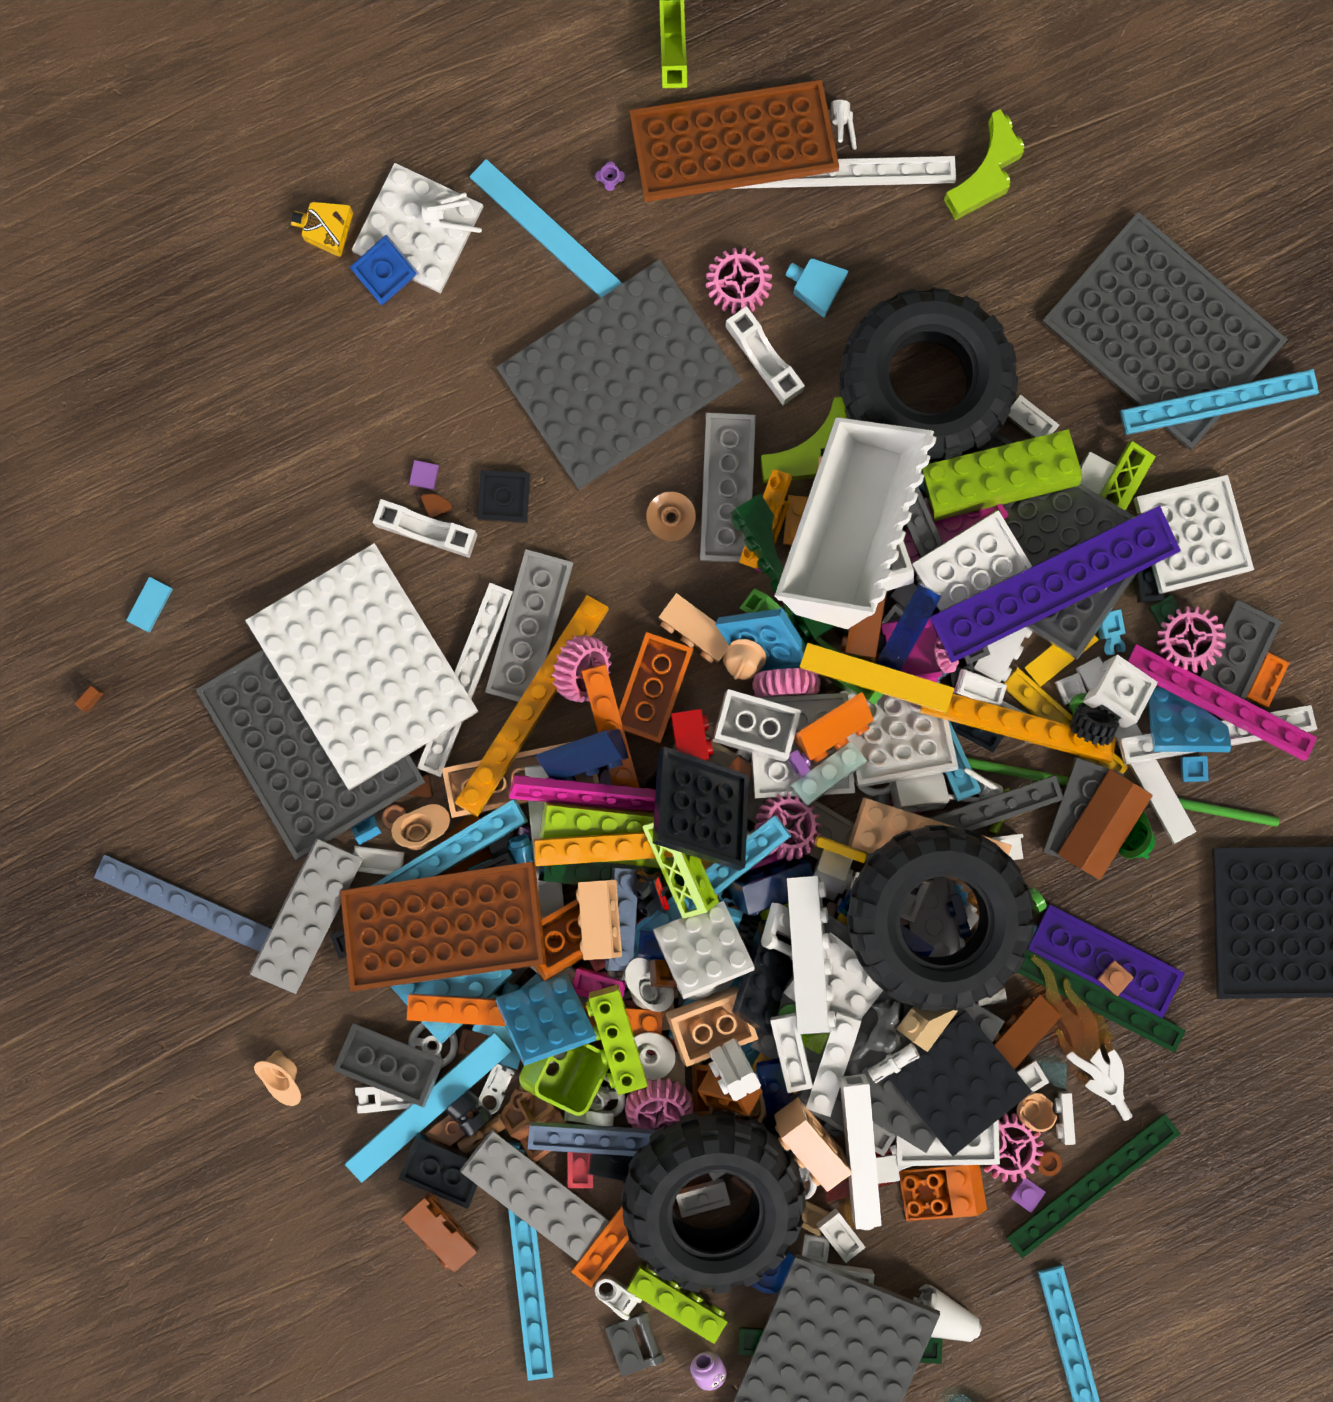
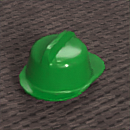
[1118,811,1156,859]

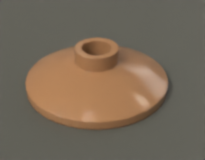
[646,492,696,541]

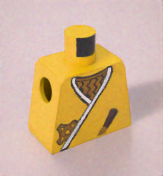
[291,202,353,257]

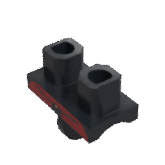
[631,868,670,917]

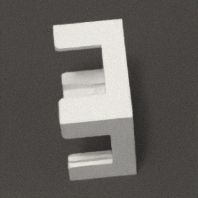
[1083,655,1158,729]

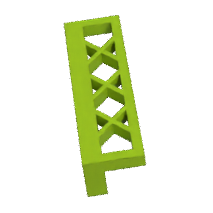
[1099,441,1156,510]
[642,821,719,919]

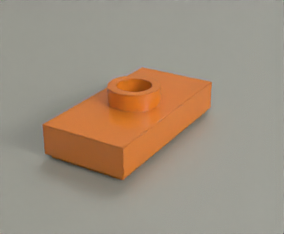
[1246,652,1290,708]

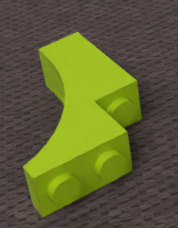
[659,0,687,88]
[944,109,1024,220]
[760,397,848,484]

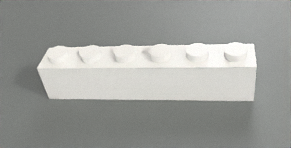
[787,876,836,1034]

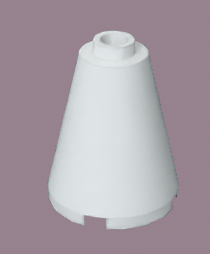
[913,1284,981,1342]

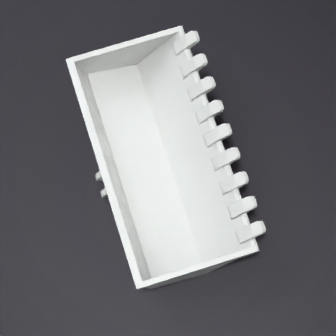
[775,418,936,629]

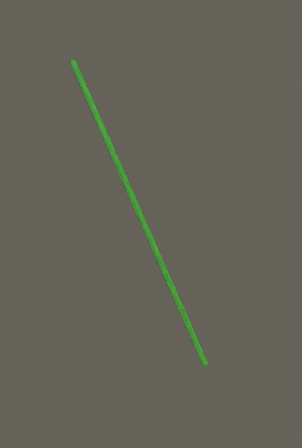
[966,757,1279,827]

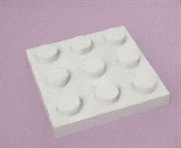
[653,901,754,999]
[784,932,883,1019]

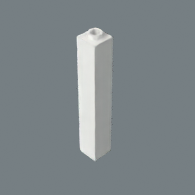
[839,1074,881,1230]

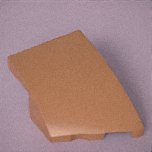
[500,1085,569,1162]

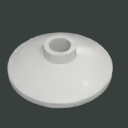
[634,1032,676,1080]

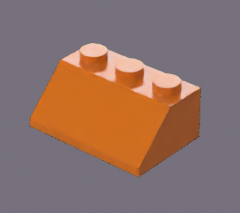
[793,692,874,763]

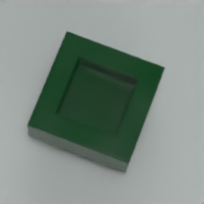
[1149,595,1183,629]

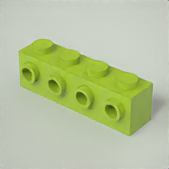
[585,984,648,1095]
[627,1263,728,1344]

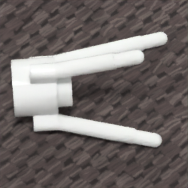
[828,100,857,150]
[422,193,482,233]
[948,768,1003,802]

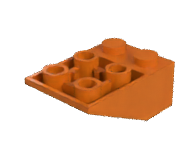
[899,1165,987,1221]

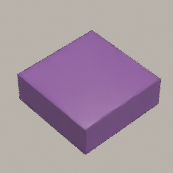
[409,460,439,490]

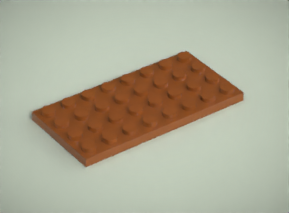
[629,80,839,202]
[340,862,546,992]

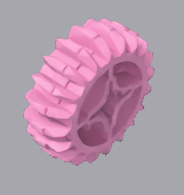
[706,248,772,314]
[1157,606,1226,673]
[552,635,612,703]
[753,668,821,697]
[754,792,822,861]
[625,1077,694,1130]
[983,1113,1044,1182]

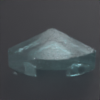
[1040,1062,1067,1089]

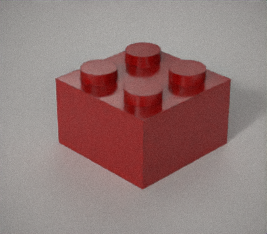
[671,709,713,761]

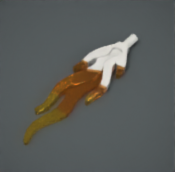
[1031,956,1132,1121]

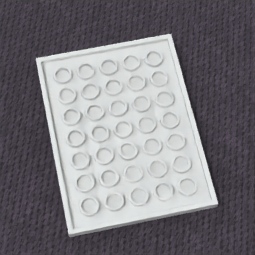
[245,543,478,790]

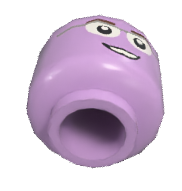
[690,1351,727,1391]

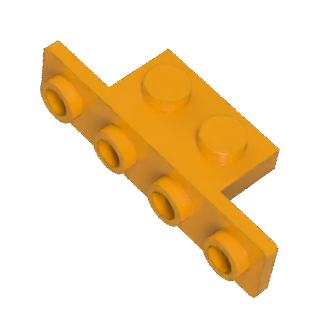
[739,469,792,569]

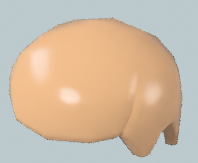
[1017,1092,1057,1132]

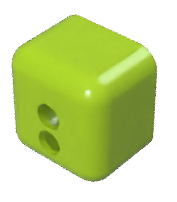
[519,1044,609,1116]

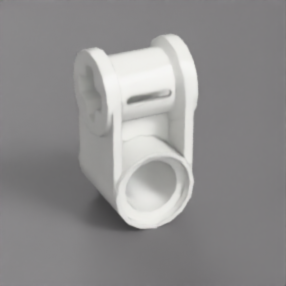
[595,1274,642,1320]

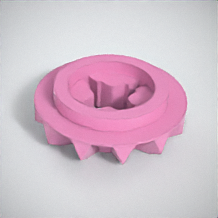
[934,637,959,673]

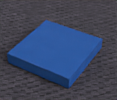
[350,235,419,306]

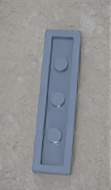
[605,867,638,971]

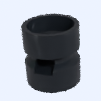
[445,1089,493,1137]

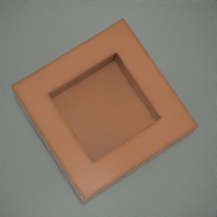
[1097,960,1134,996]

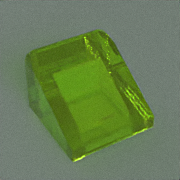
[801,1032,830,1054]

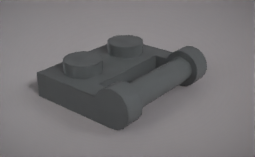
[605,1312,665,1377]

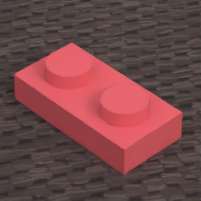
[567,1152,593,1188]

